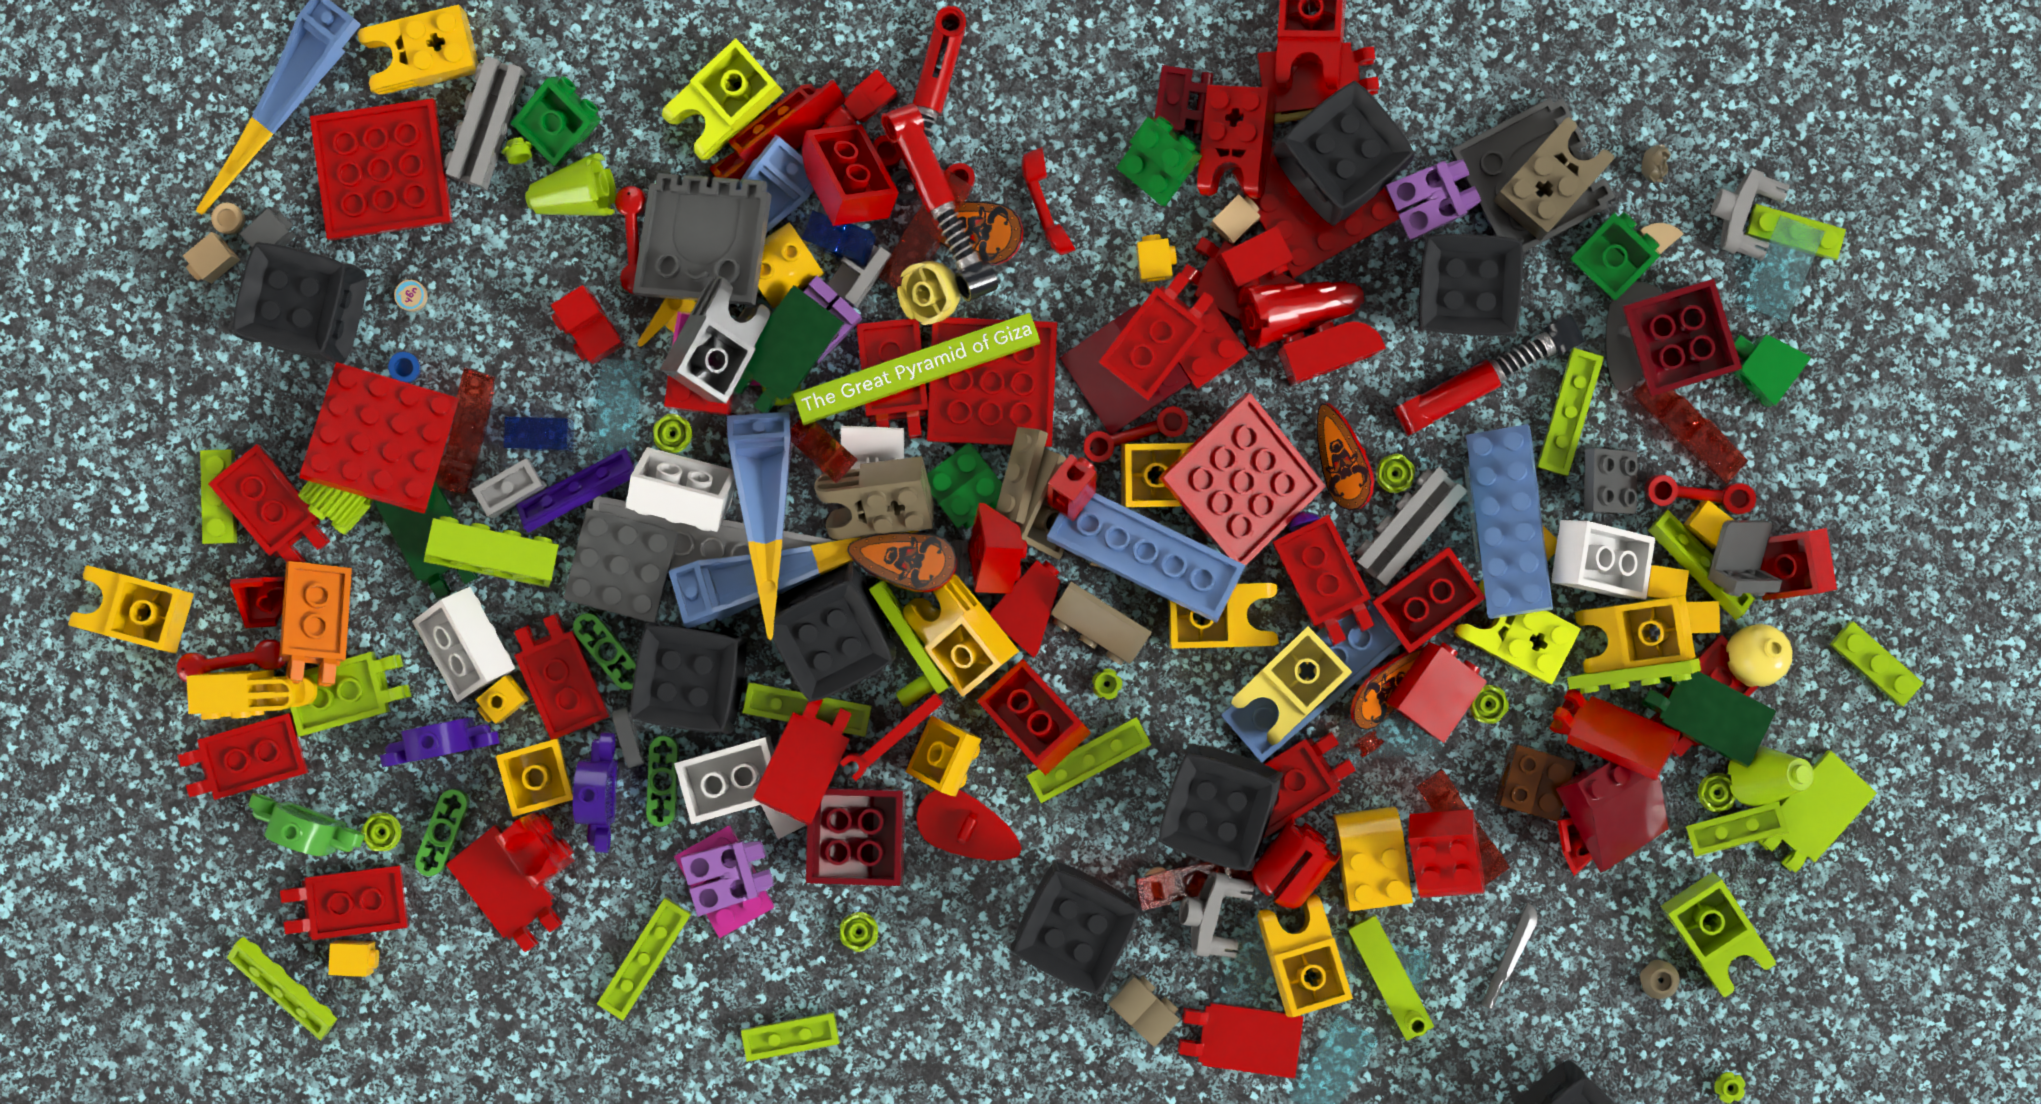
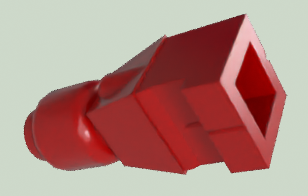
[821,69,898,129]

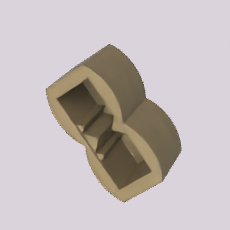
[1107,974,1180,1047]

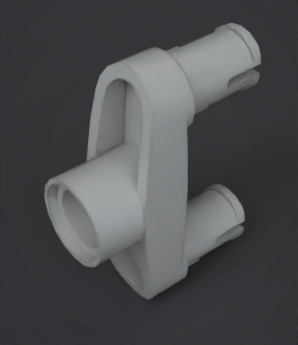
[1711,168,1790,261]
[1179,872,1254,959]

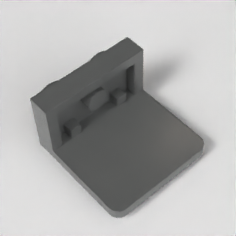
[1708,520,1782,597]

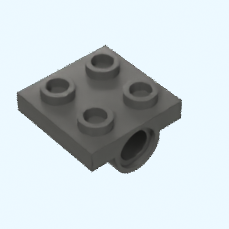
[1584,448,1638,514]

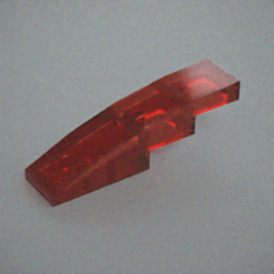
[879,169,973,290]
[1632,382,1748,484]

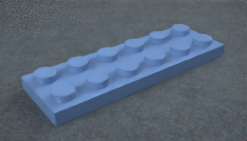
[1466,424,1553,619]
[1047,493,1245,623]
[1220,600,1401,763]

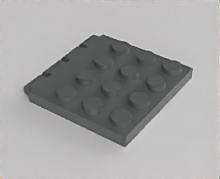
[1449,98,1615,252]
[633,173,772,306]

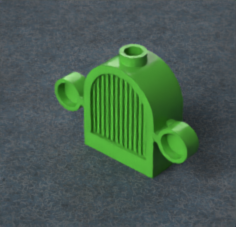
[248,793,365,856]

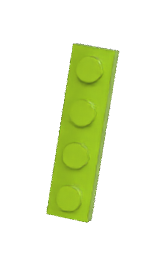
[1536,348,1604,477]
[1648,509,1755,620]
[1567,658,1701,694]
[743,682,872,737]
[1026,717,1151,803]
[597,897,692,1021]
[227,936,337,1040]

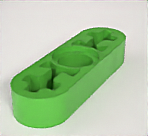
[573,613,636,690]
[646,735,679,827]
[415,788,470,876]

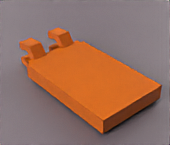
[279,561,352,687]

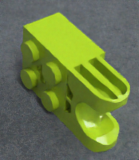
[1660,872,1776,998]

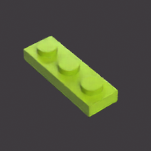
[1745,204,1846,261]
[200,449,237,544]
[1829,621,1924,707]
[1686,801,1789,857]
[741,1011,840,1062]

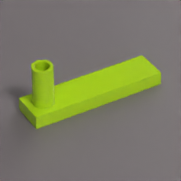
[869,581,952,708]
[1347,914,1434,1041]

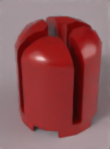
[1252,817,1342,909]

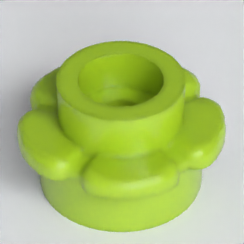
[502,138,533,165]
[1092,669,1123,700]
[1714,1072,1745,1103]

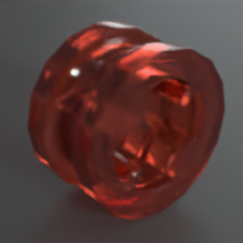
[1353,729,1384,758]

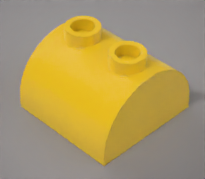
[758,222,825,309]
[905,715,982,797]
[496,738,573,817]

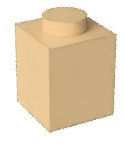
[1210,194,1261,245]
[183,232,240,284]

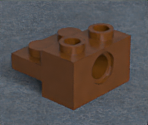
[1494,743,1575,822]

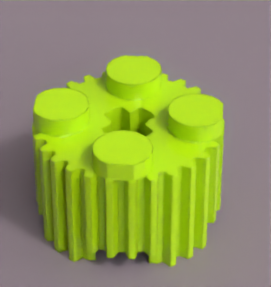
[298,481,373,535]

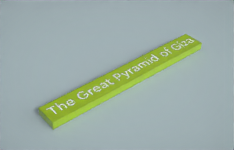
[793,312,1041,425]

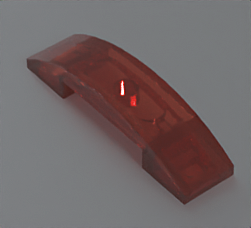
[436,367,496,494]
[791,419,858,484]
[1416,768,1510,885]
[1134,861,1256,911]

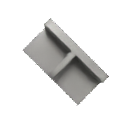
[827,237,892,308]
[472,458,548,518]

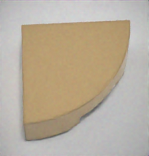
[1638,223,1683,254]

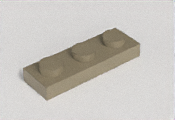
[996,427,1048,524]

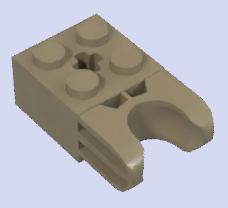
[1493,117,1615,241]
[814,456,934,540]

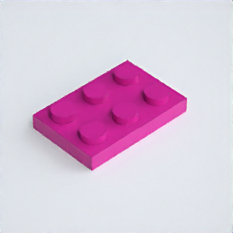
[674,825,775,939]

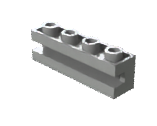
[444,56,527,190]
[1354,467,1467,586]

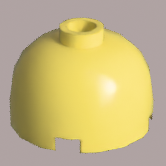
[897,261,961,325]
[1726,623,1792,687]

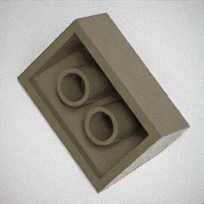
[1015,448,1099,560]
[1050,582,1152,665]

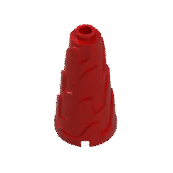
[1238,281,1364,349]

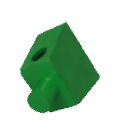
[1733,334,1811,408]

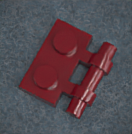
[1154,65,1214,136]

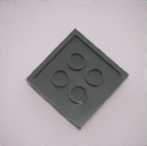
[563,508,680,623]

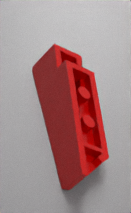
[709,80,845,181]

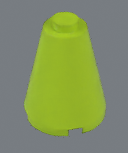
[525,153,617,216]
[1728,745,1814,807]

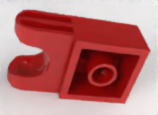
[1275,0,1346,90]
[1197,85,1277,199]
[494,812,575,890]

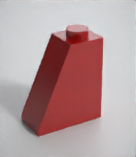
[989,560,1060,658]

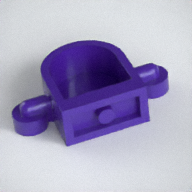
[379,717,500,768]
[573,733,618,853]

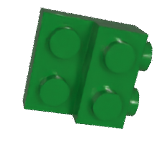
[511,76,602,167]
[1116,116,1202,206]
[1570,211,1660,301]
[927,443,1002,530]

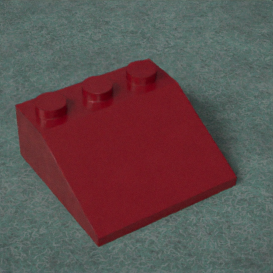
[1622,279,1742,397]
[1060,303,1190,435]
[1556,758,1669,873]
[806,788,906,886]

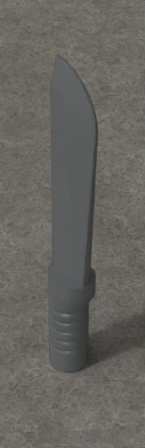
[1481,902,1538,1010]

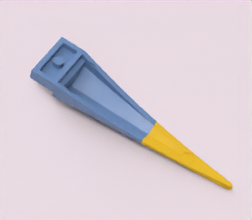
[196,0,361,215]
[637,136,814,347]
[727,412,792,641]
[669,530,920,629]

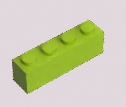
[424,516,559,588]

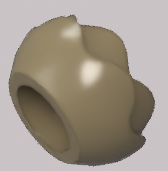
[1641,145,1671,184]
[1640,960,1680,1000]

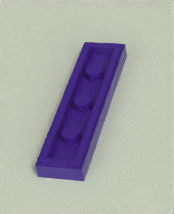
[516,448,635,533]

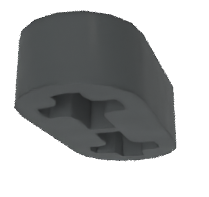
[612,707,645,768]

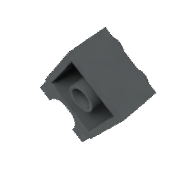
[660,276,770,404]

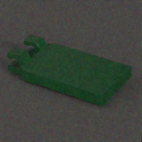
[734,285,845,413]
[373,479,479,599]
[1641,671,1776,768]

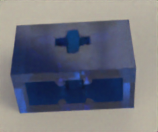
[802,210,877,267]
[504,417,574,452]

